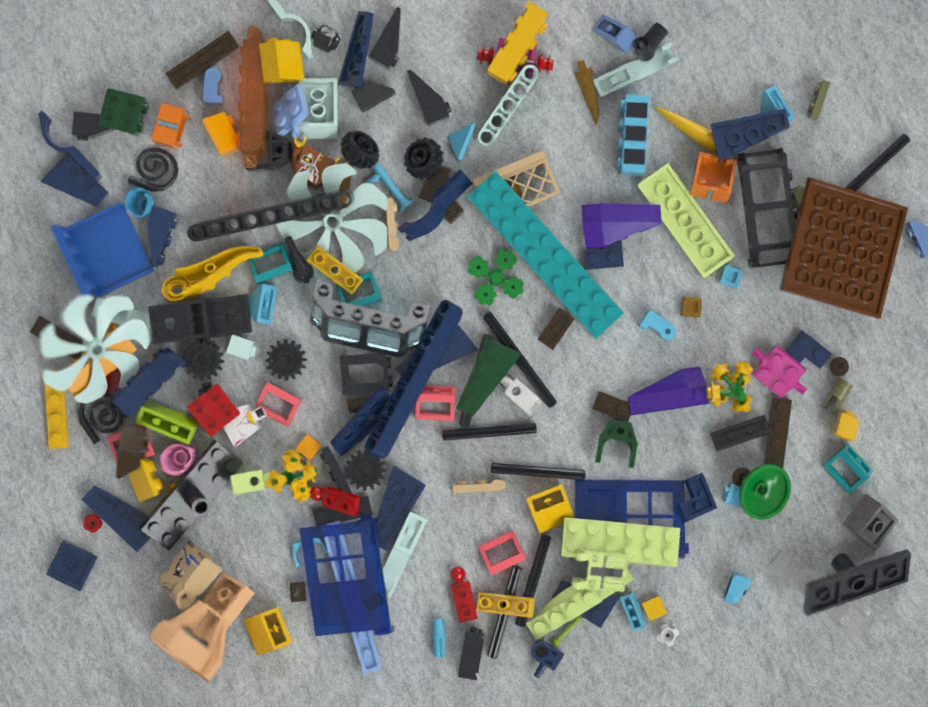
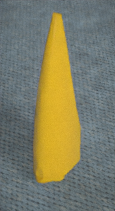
[655,106,717,155]

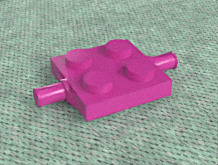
[751,345,807,399]

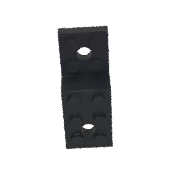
[148,294,253,345]

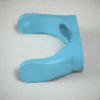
[291,533,329,567]

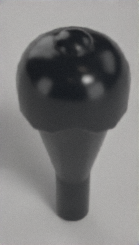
[285,236,314,283]

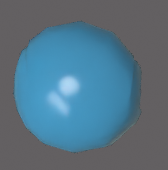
[124,187,154,218]

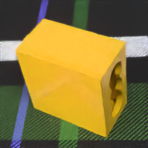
[259,38,305,84]

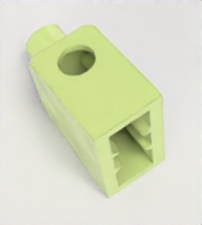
[230,469,270,495]

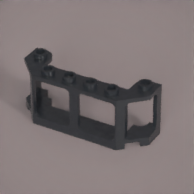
[735,148,797,269]

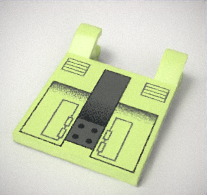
[572,549,629,592]

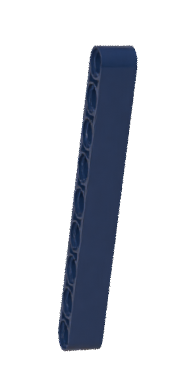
[365,299,463,459]

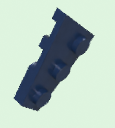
[40,154,109,207]
[551,581,621,628]

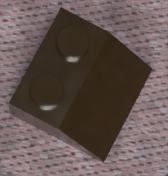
[116,424,150,479]

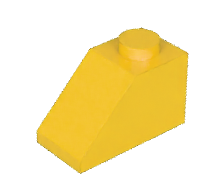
[830,410,860,441]

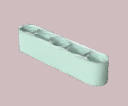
[478,64,538,146]

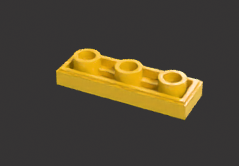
[306,245,363,295]
[476,592,535,618]

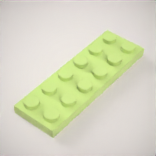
[637,163,735,279]
[561,518,680,567]

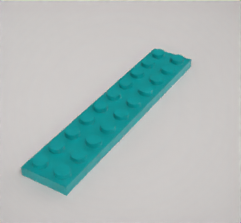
[467,171,624,339]

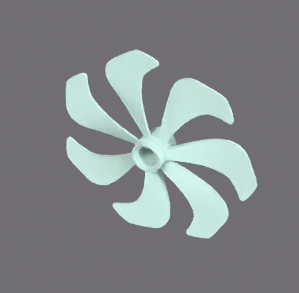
[274,163,388,274]
[40,295,151,404]

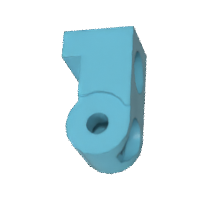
[638,310,676,340]

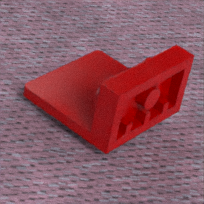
[187,384,240,437]

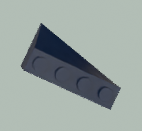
[110,347,187,418]

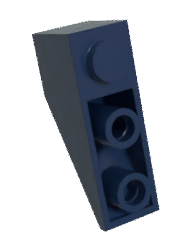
[147,205,179,268]

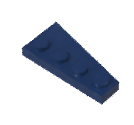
[337,11,374,88]
[710,109,790,162]
[395,325,478,375]
[330,385,391,456]
[370,465,426,551]
[81,485,151,552]

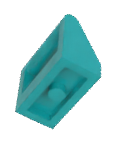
[248,242,293,284]
[336,271,382,307]
[822,442,873,494]

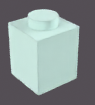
[226,335,257,360]

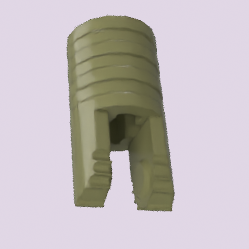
[821,377,853,415]

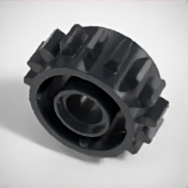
[340,131,380,169]
[403,137,444,180]
[182,339,225,381]
[265,339,308,381]
[344,450,387,491]

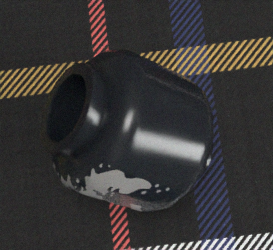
[311,24,341,53]

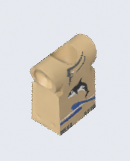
[158,540,223,610]

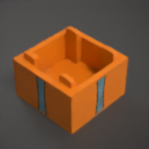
[151,103,190,150]
[689,152,737,204]

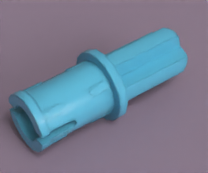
[431,619,446,657]

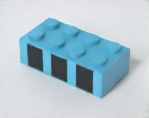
[616,94,649,176]

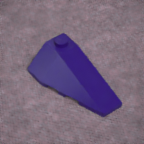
[582,203,662,249]
[628,366,710,416]

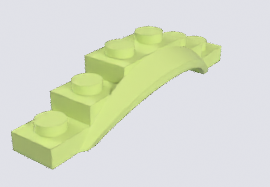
[526,569,634,640]

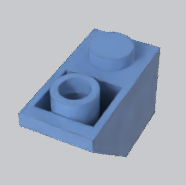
[905,221,928,258]

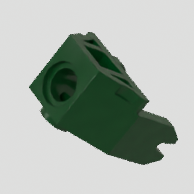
[595,420,638,468]

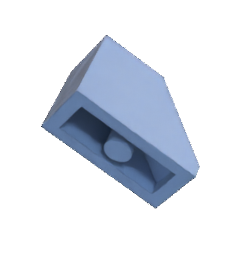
[592,14,638,53]

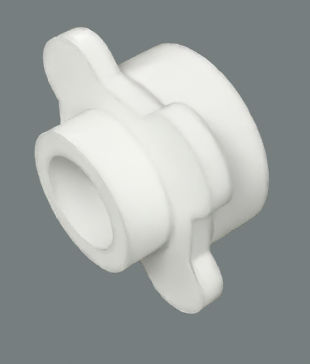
[656,624,679,647]

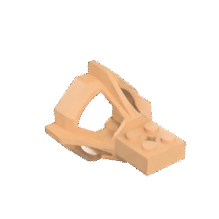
[149,572,254,683]

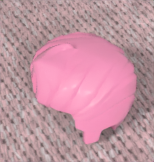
[160,442,197,476]

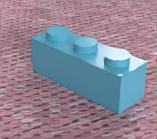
[620,591,647,631]

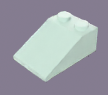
[299,78,338,139]

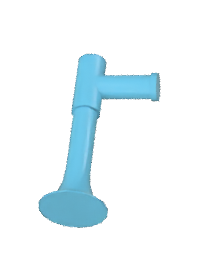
[363,163,415,213]

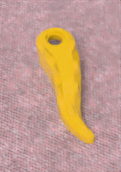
[162,246,263,303]

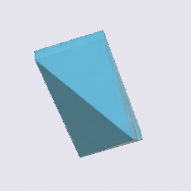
[760,85,795,121]
[447,124,476,162]
[248,284,277,324]

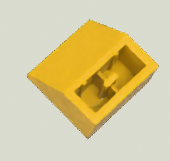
[128,458,164,502]
[526,484,575,534]
[244,605,293,655]

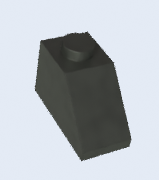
[351,81,396,113]

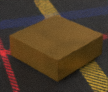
[681,297,702,318]

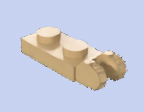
[382,198,400,253]
[452,479,506,493]

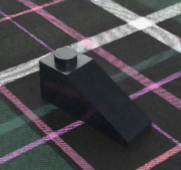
[368,7,401,70]
[407,69,452,126]
[72,112,115,141]

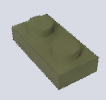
[807,80,831,121]

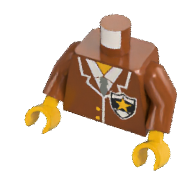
[291,135,349,189]

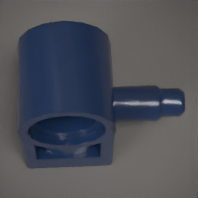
[531,640,564,678]

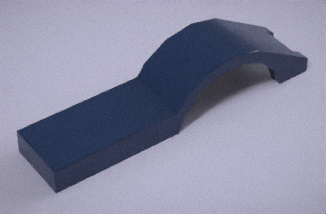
[38,111,102,181]
[397,169,473,242]

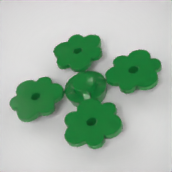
[468,249,524,305]

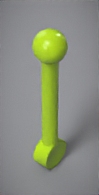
[552,615,582,646]

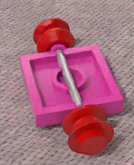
[477,38,554,79]

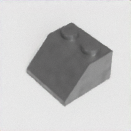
[843,494,898,550]

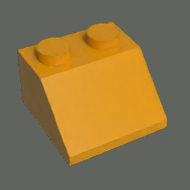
[202,112,244,158]

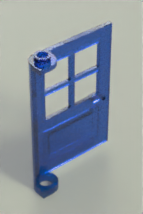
[569,480,689,560]
[299,515,395,636]

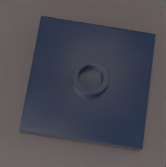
[46,540,98,592]

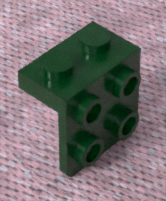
[98,89,149,137]

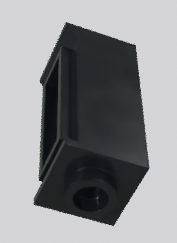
[458,627,485,680]

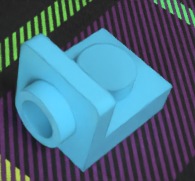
[722,483,742,508]

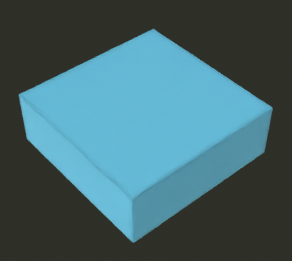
[718,264,743,289]

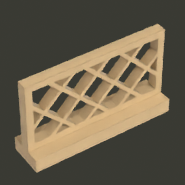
[472,151,561,207]

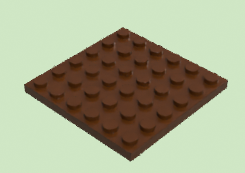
[779,177,908,319]

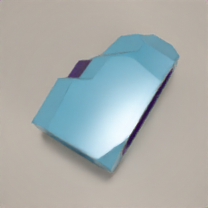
[724,573,752,604]

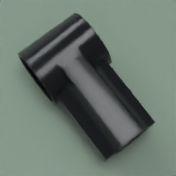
[633,23,668,62]

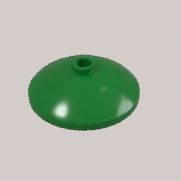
[739,464,791,520]

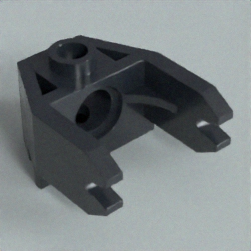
[246,131,292,172]

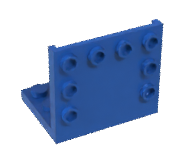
[50,202,154,301]

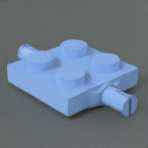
[271,84,309,137]

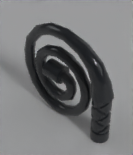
[128,148,179,192]
[78,393,123,445]

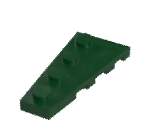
[456,338,522,416]

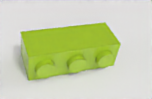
[135,399,199,445]

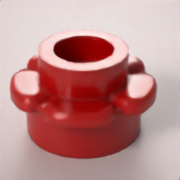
[83,514,102,533]

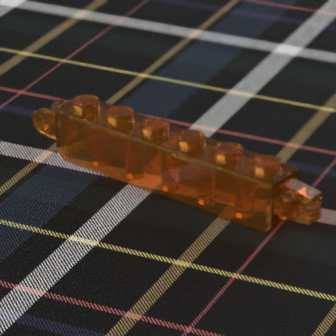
[237,25,268,168]

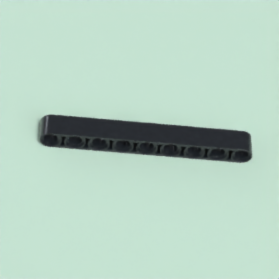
[187,189,355,242]

